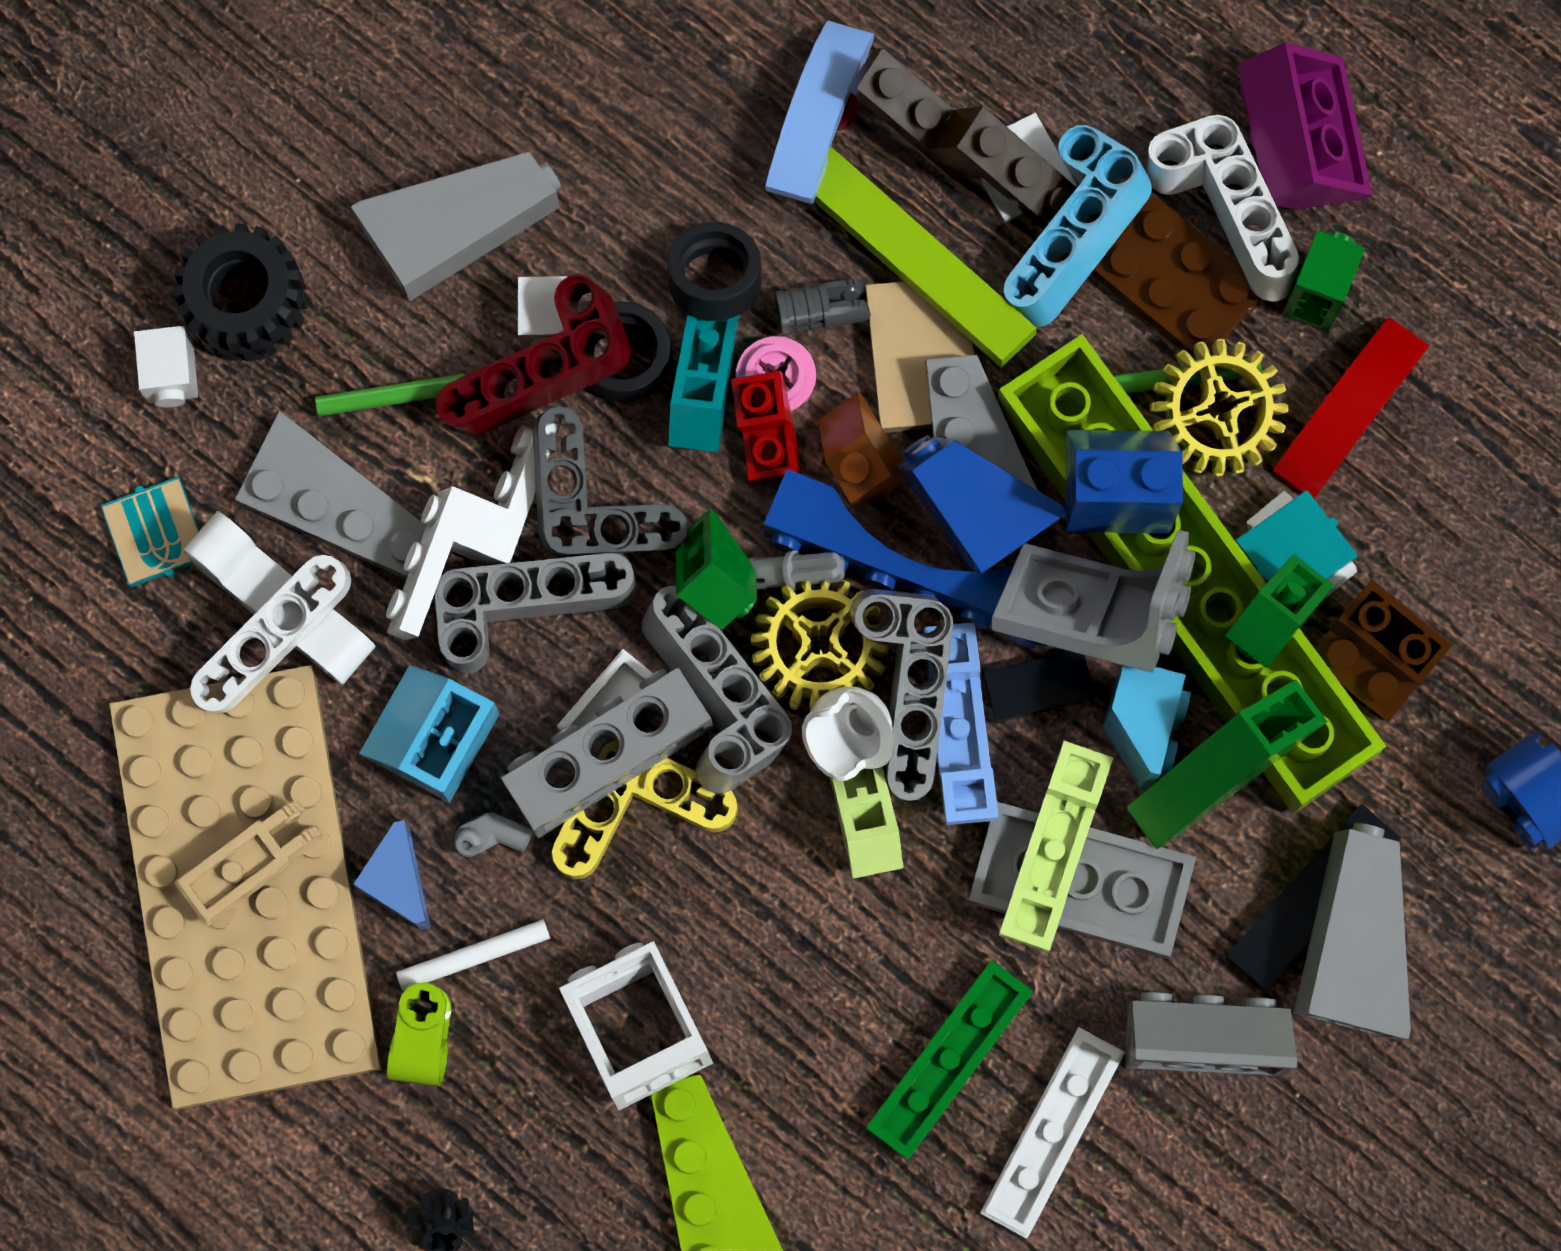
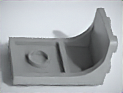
[992,530,1195,673]

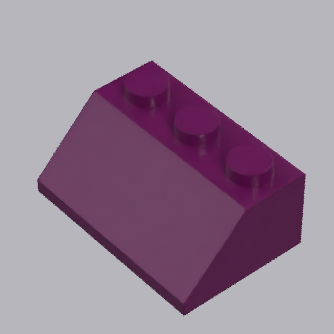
[1238,42,1372,210]

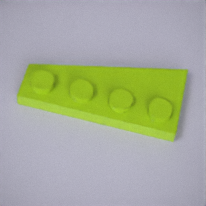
[651,1074,783,1251]

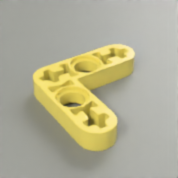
[552,740,738,880]

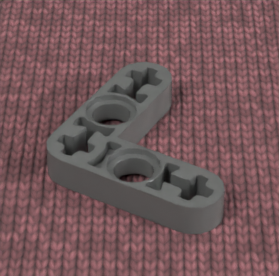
[533,406,688,556]

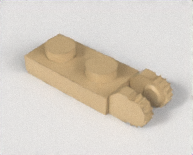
[175,800,324,926]

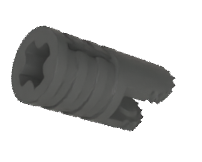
[774,278,871,336]

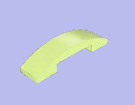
[999,741,1114,953]

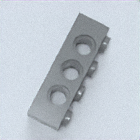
[501,667,713,839]

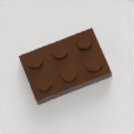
[1091,195,1262,361]

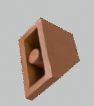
[818,392,907,505]

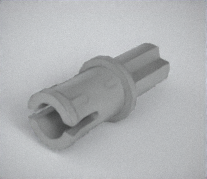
[748,550,845,591]

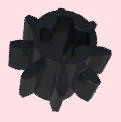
[407,1188,474,1251]

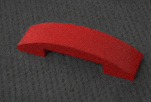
[1271,317,1430,499]

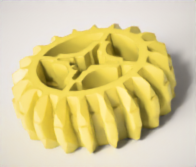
[1150,339,1288,477]
[751,580,889,711]

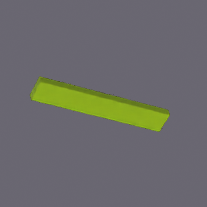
[814,147,1037,367]

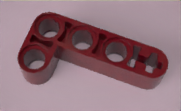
[436,274,631,436]

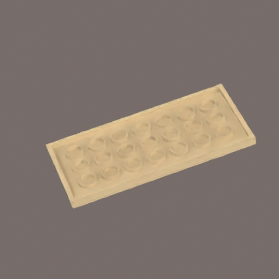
[109,665,382,1110]

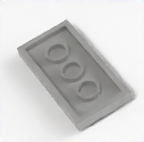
[968,802,1196,959]

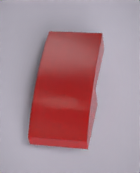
[731,370,802,484]

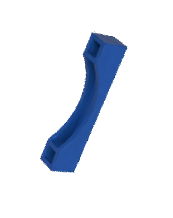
[764,469,1047,648]

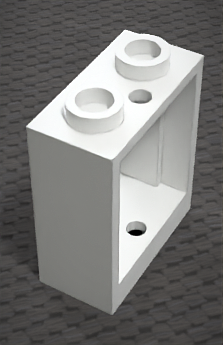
[559,941,713,1110]

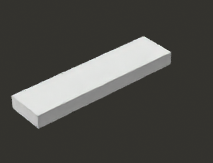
[980,1027,1125,1239]

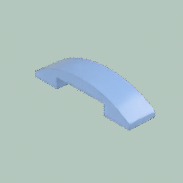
[765,21,874,204]
[924,622,999,825]

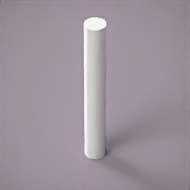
[396,919,550,991]

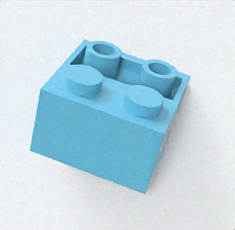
[359,665,499,803]
[1103,665,1191,791]

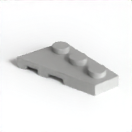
[925,355,1037,490]

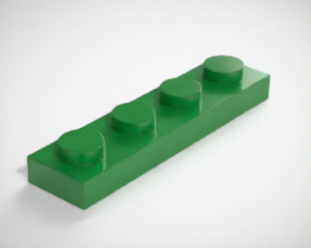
[865,960,1033,1161]

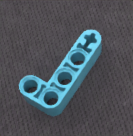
[1004,125,1152,327]

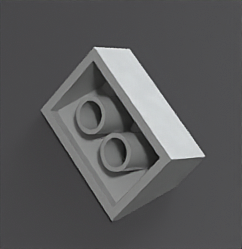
[1125,992,1297,1077]

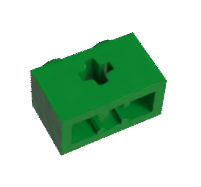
[1282,230,1365,333]

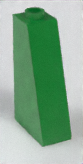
[1126,680,1328,849]

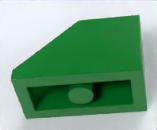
[676,509,757,630]
[1225,554,1334,668]

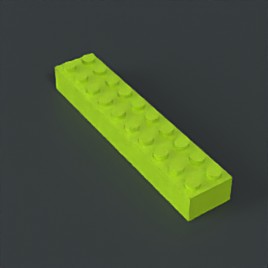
[997,334,1386,815]

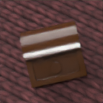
[1314,579,1453,722]

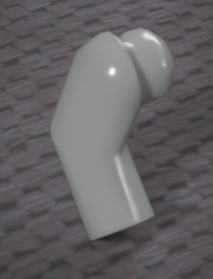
[454,812,533,857]

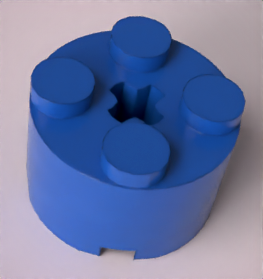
[1481,730,1561,851]

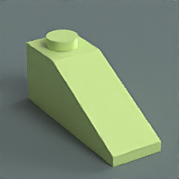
[830,766,903,879]

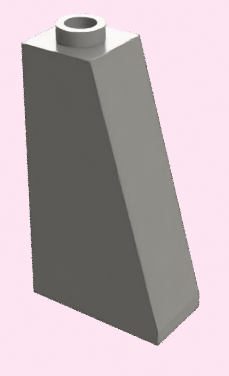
[351,152,561,302]
[1294,823,1411,1040]

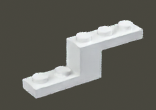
[386,419,560,640]

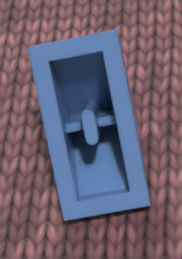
[353,820,431,930]

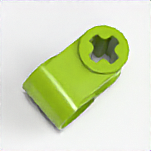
[387,982,452,1087]

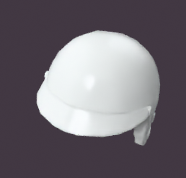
[802,686,895,781]

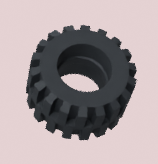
[173,223,308,361]

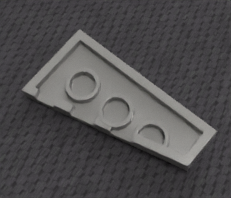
[235,411,426,580]

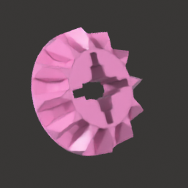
[736,336,816,413]

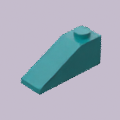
[668,315,739,452]

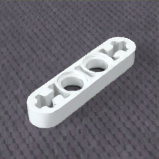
[190,555,351,713]

